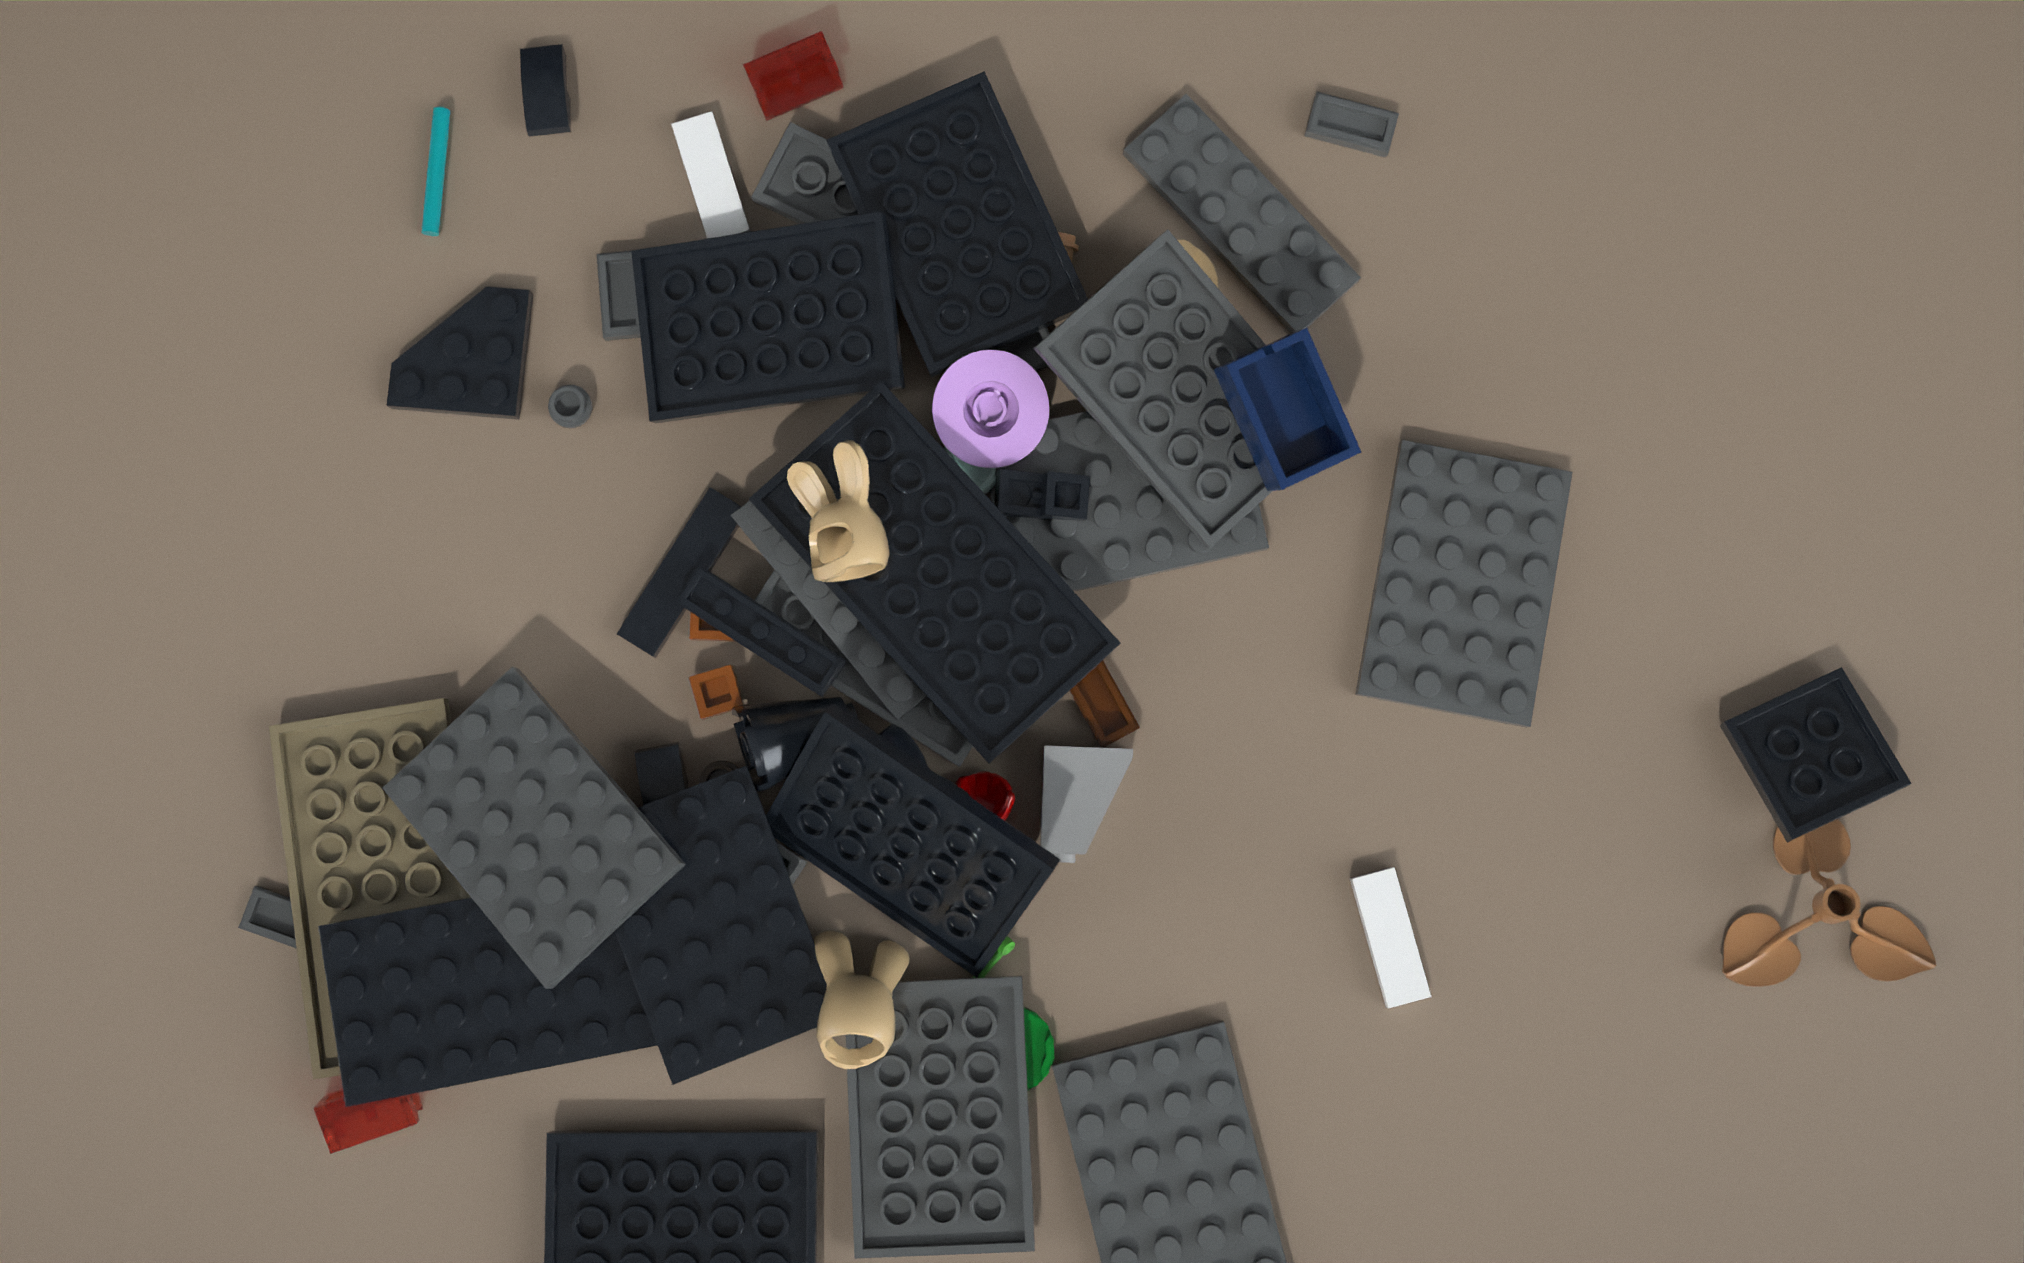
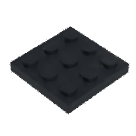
[1720,667,1912,843]

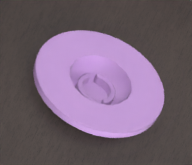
[932,350,1049,468]

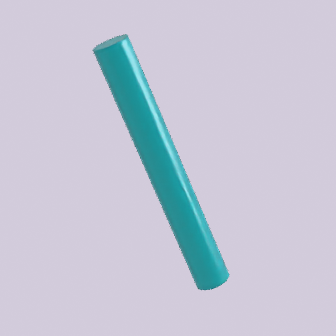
[421,107,451,236]

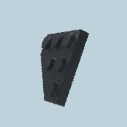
[386,286,533,420]

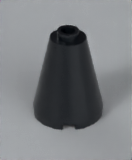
[732,697,858,792]

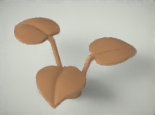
[1722,819,1936,987]

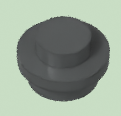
[548,385,593,428]

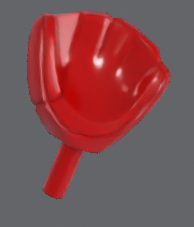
[955,771,1015,821]

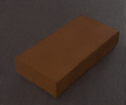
[1069,660,1140,748]

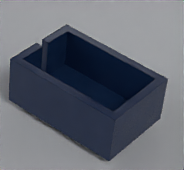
[1213,328,1361,491]

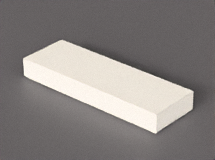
[671,111,751,239]
[1350,867,1431,1008]

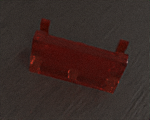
[743,31,844,121]
[313,1089,423,1154]

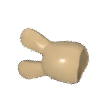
[787,440,889,582]
[814,931,909,1069]

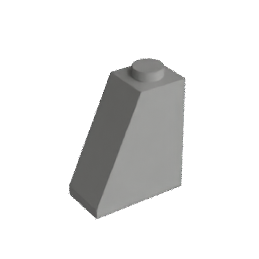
[1040,746,1133,863]

